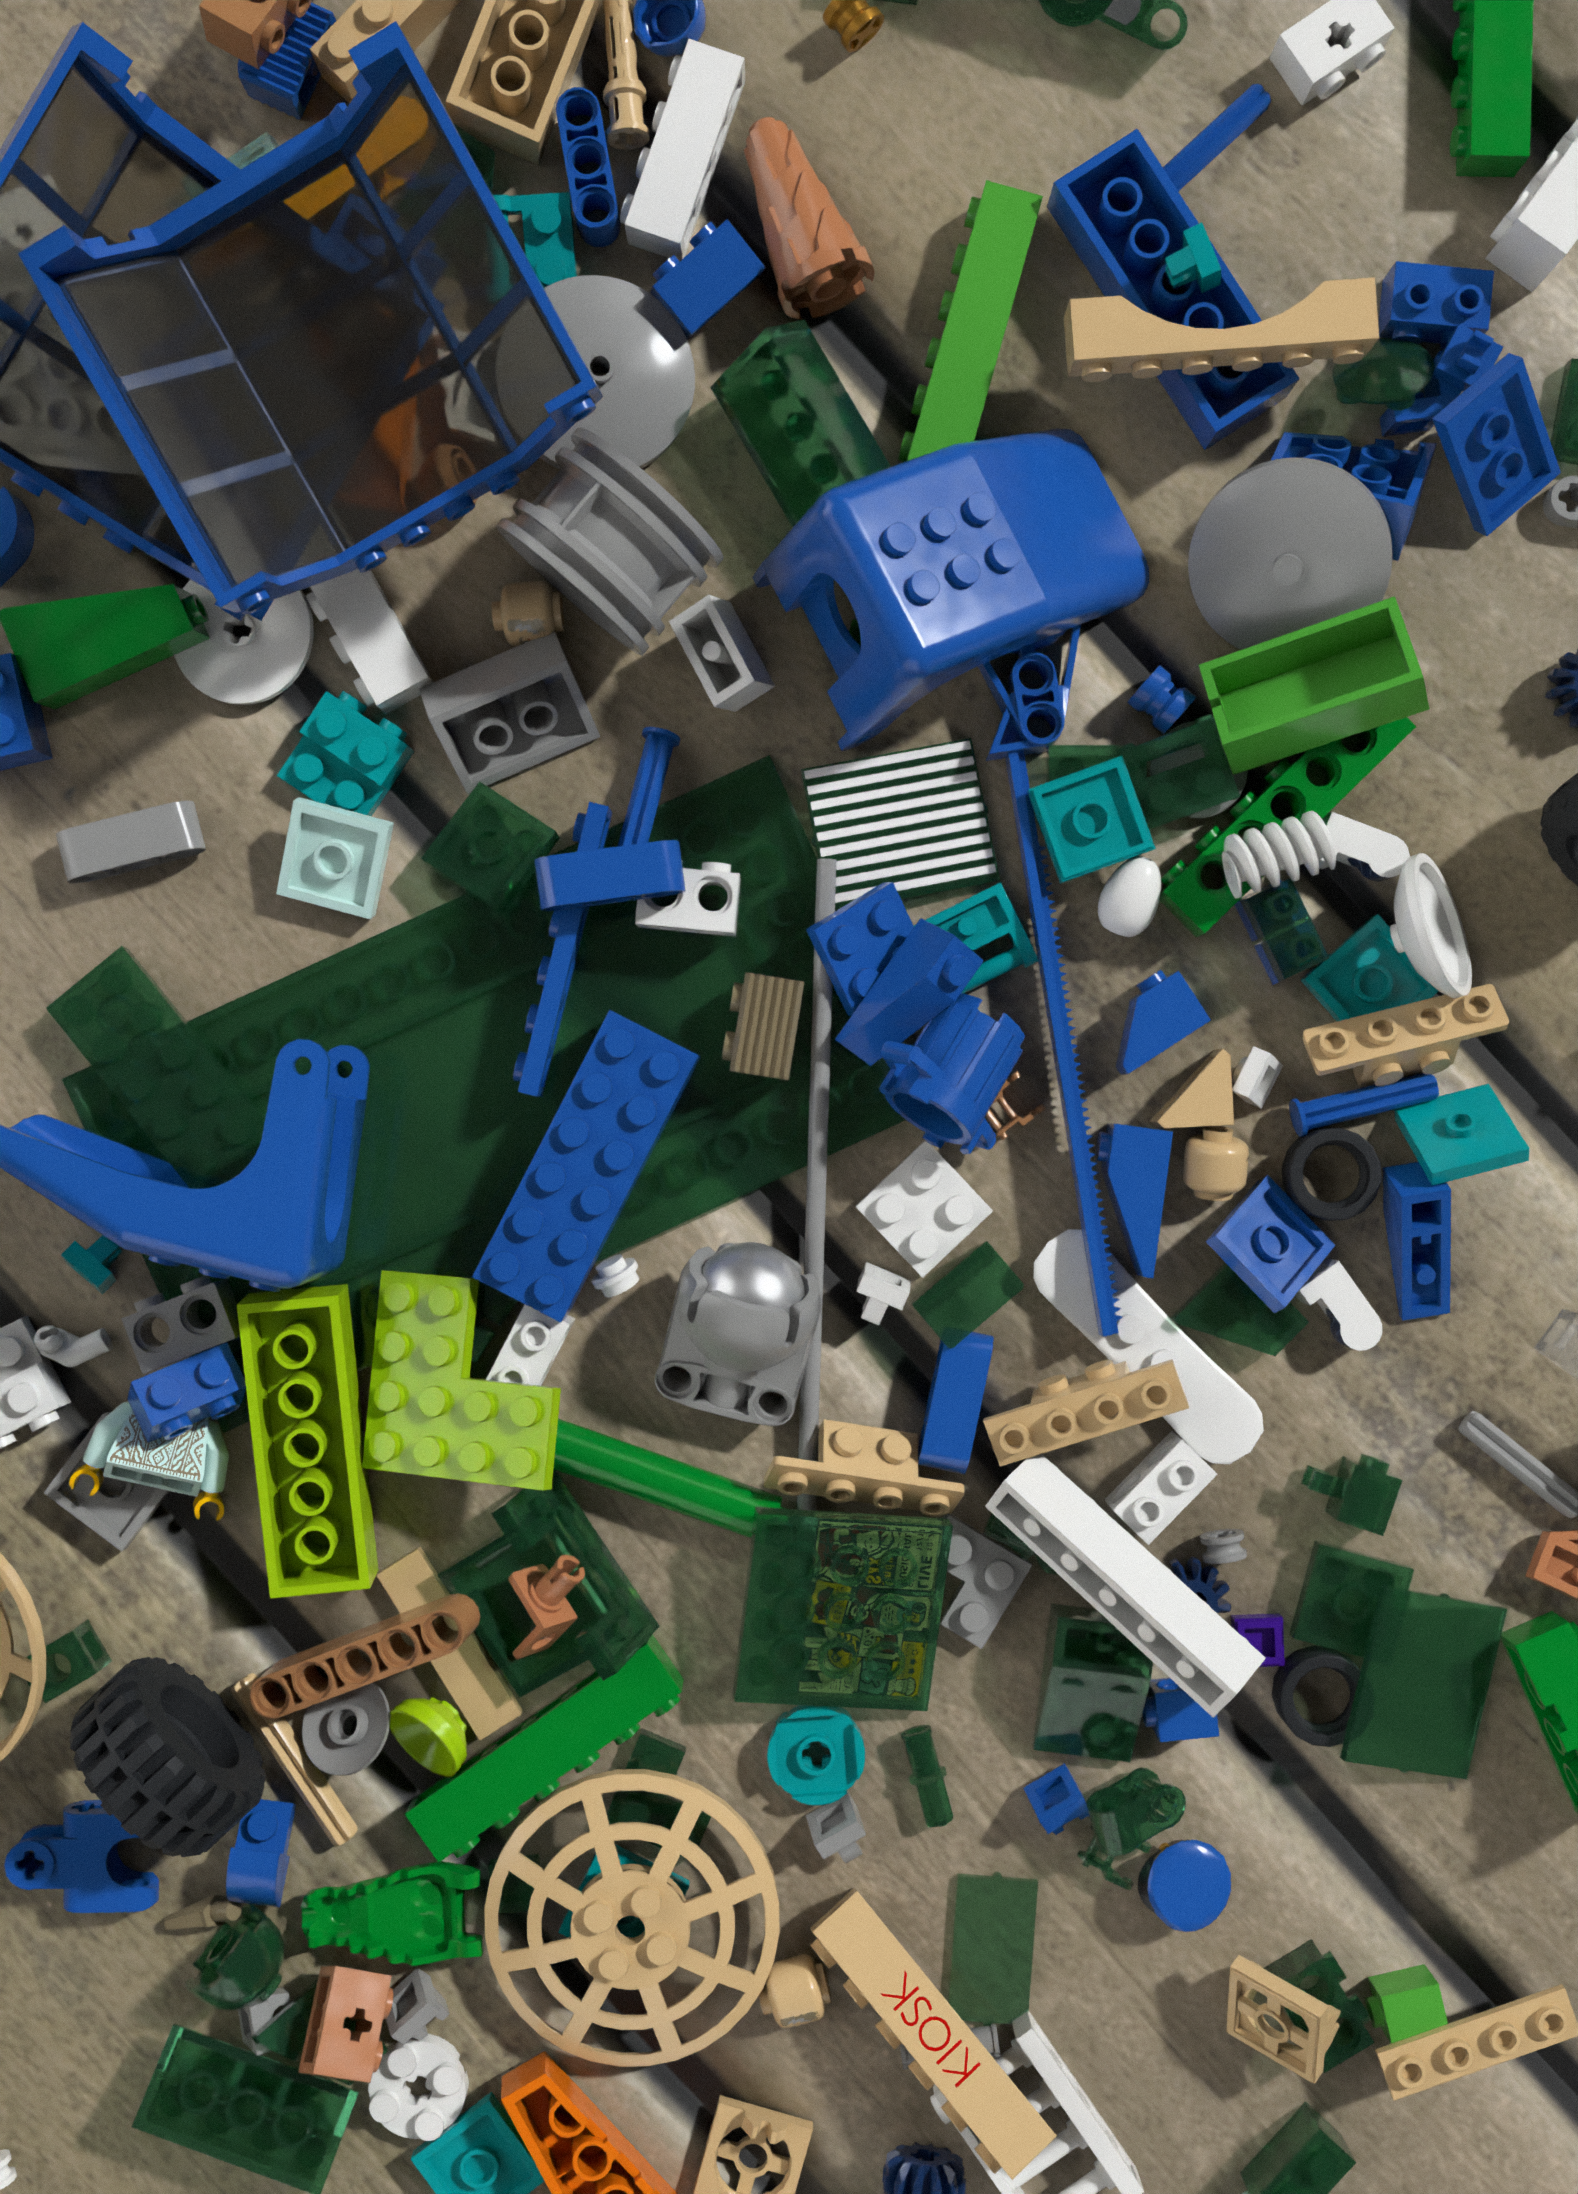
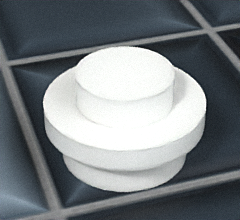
[591,1254,639,1297]

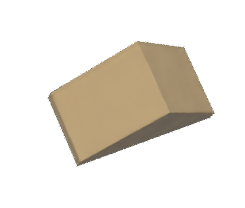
[1149,1049,1234,1128]

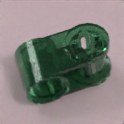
[1086,1767,1186,1856]

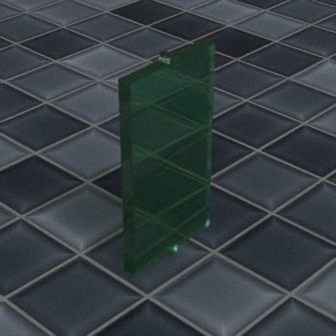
[948,1872,1038,2026]

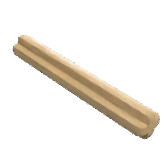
[231,1673,358,1847]

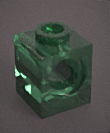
[26,1619,112,1703]

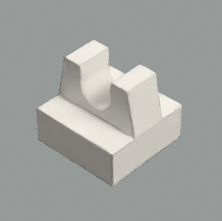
[856,1262,911,1325]

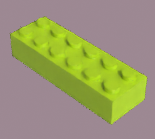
[237,1284,379,1599]

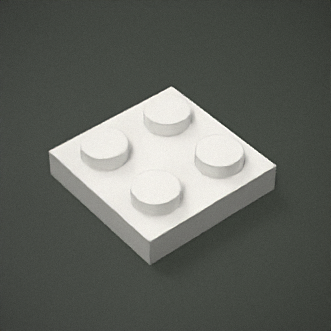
[855,1141,993,1278]

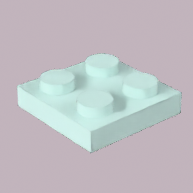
[276,797,394,920]

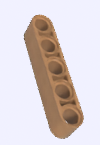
[249,1593,480,1719]

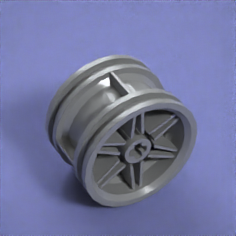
[496,427,724,656]

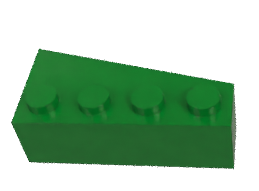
[1499,1611,1578,1814]

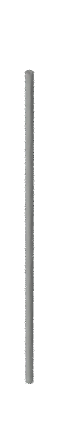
[791,859,837,1690]

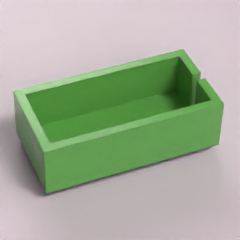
[1199,596,1430,775]

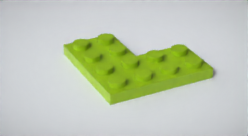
[362,1270,561,1491]

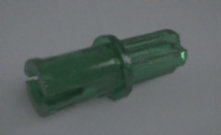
[901,1725,953,1828]

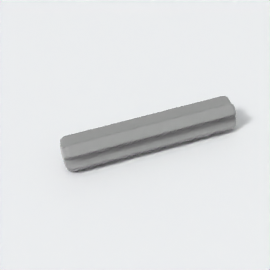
[1458,1411,1578,1519]

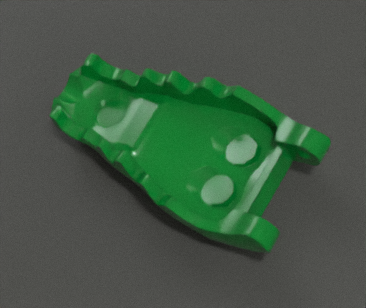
[300,1861,484,1966]

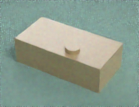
[446,0,602,166]

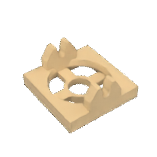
[1226,1955,1341,2084]
[693,2095,813,2194]

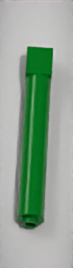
[554,1418,788,1544]

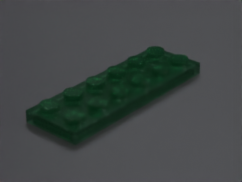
[46,946,265,1189]

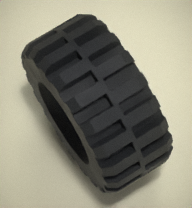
[69,1657,266,1857]

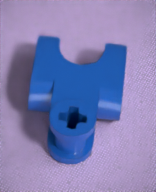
[4,1800,159,1913]

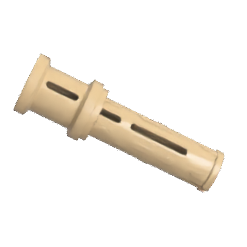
[602,0,649,150]

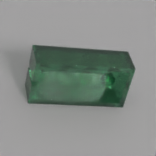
[710,320,891,527]

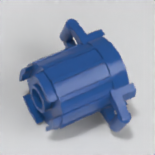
[879,993,1025,1154]

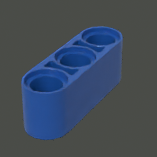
[556,87,621,247]
[534,840,686,911]
[918,1326,994,1475]

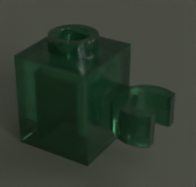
[1301,1453,1403,1536]

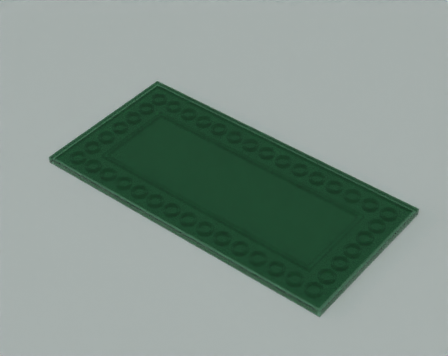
[62,755,906,1433]

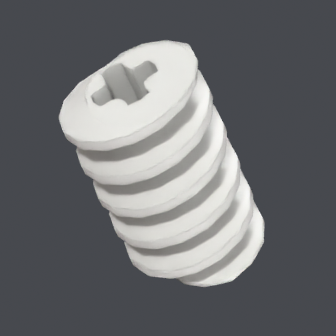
[1222,811,1336,899]

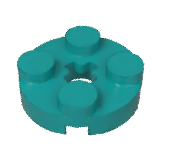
[767,1702,865,1805]

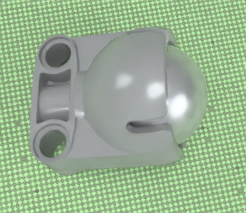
[655,1242,821,1426]

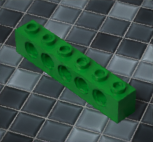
[1160,717,1416,937]

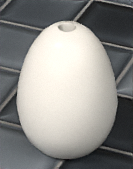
[1098,856,1161,937]

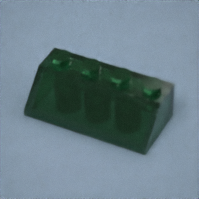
[132,2023,359,2194]

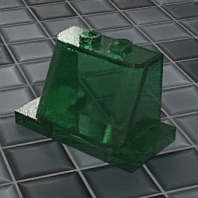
[437,1469,660,1698]

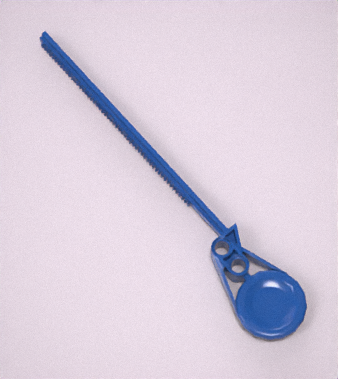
[978,624,1122,1337]

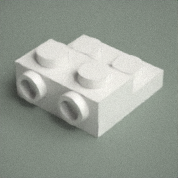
[0,1316,71,1449]

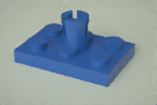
[1432,353,1561,536]

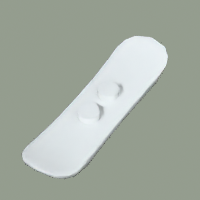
[1033,1229,1264,1464]

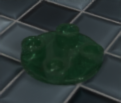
[1332,338,1434,410]

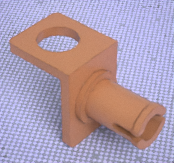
[508,1554,585,1660]

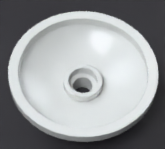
[1390,853,1472,998]

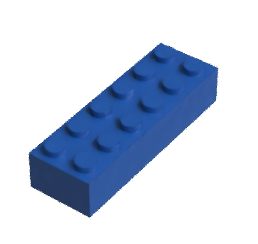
[1047,129,1300,450]
[472,1009,701,1323]

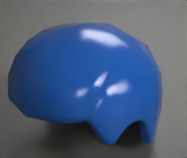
[633,0,706,57]

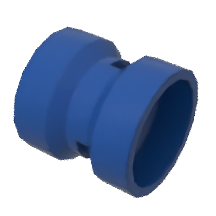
[1127,665,1196,734]

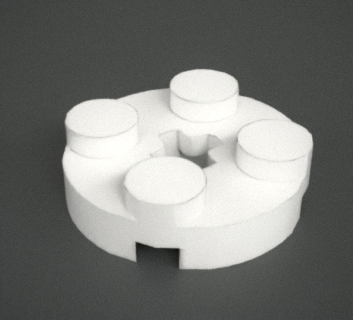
[368,2034,469,2141]

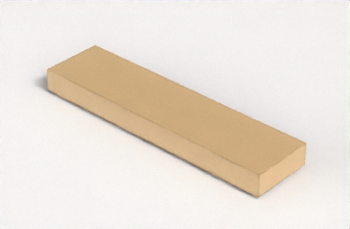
[376,1546,523,1740]

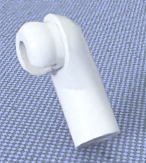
[34,1325,113,1367]

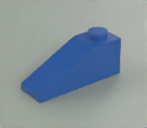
[835,918,984,1066]
[1095,1123,1173,1278]
[1383,1162,1451,1321]

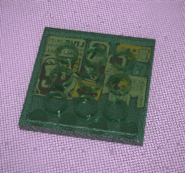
[733,1507,953,1711]

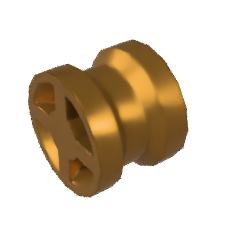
[823,0,885,53]

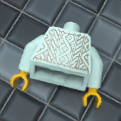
[69,1402,229,1521]

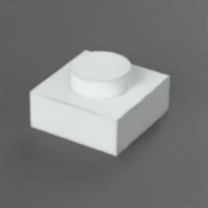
[1232,1046,1283,1109]

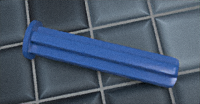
[1163,84,1272,192]
[618,727,681,846]
[1289,1073,1439,1137]

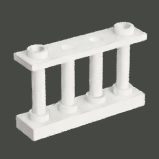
[930,2008,1144,2194]

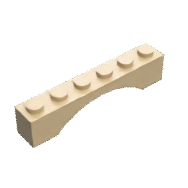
[1064,277,1379,382]

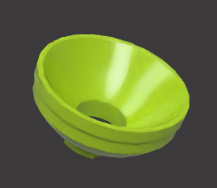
[390,1697,467,1777]

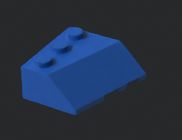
[1270,432,1437,561]

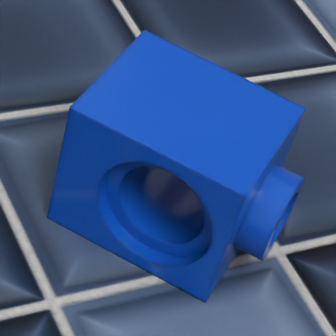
[1141,1678,1219,1742]

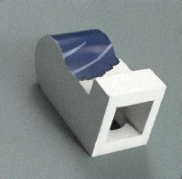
[1319,812,1410,882]
[1296,1258,1382,1351]

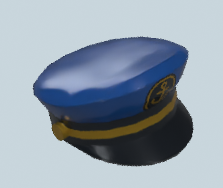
[1138,1839,1231,1932]

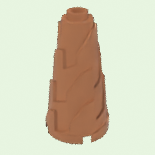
[744,117,875,319]

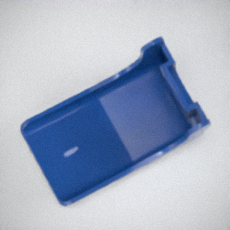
[752,428,1149,751]
[0,1039,370,1292]

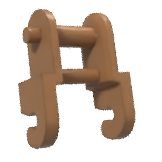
[984,1070,1046,1140]

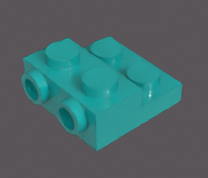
[277,690,415,817]

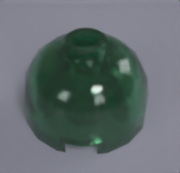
[185,1904,285,2011]

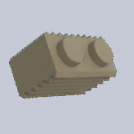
[722,972,804,1081]

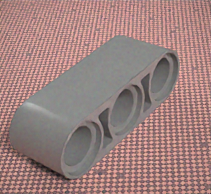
[56,801,206,884]

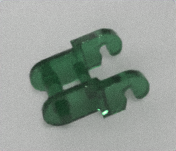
[1077,1822,1152,1890]

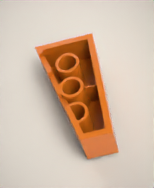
[501,2051,678,2194]

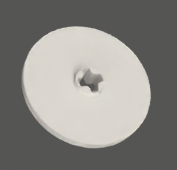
[174,557,314,705]

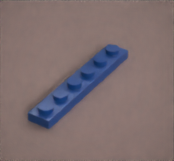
[513,802,613,1097]

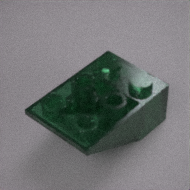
[1033,1603,1153,1762]

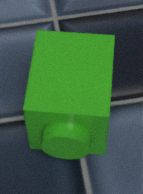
[1365,1964,1448,2044]

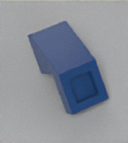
[1379,350,1462,437]

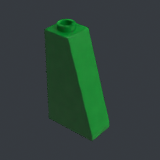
[0,584,210,710]

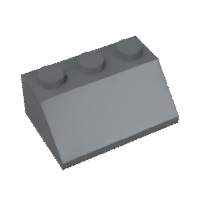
[419,631,600,794]

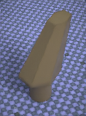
[163,1895,241,1930]

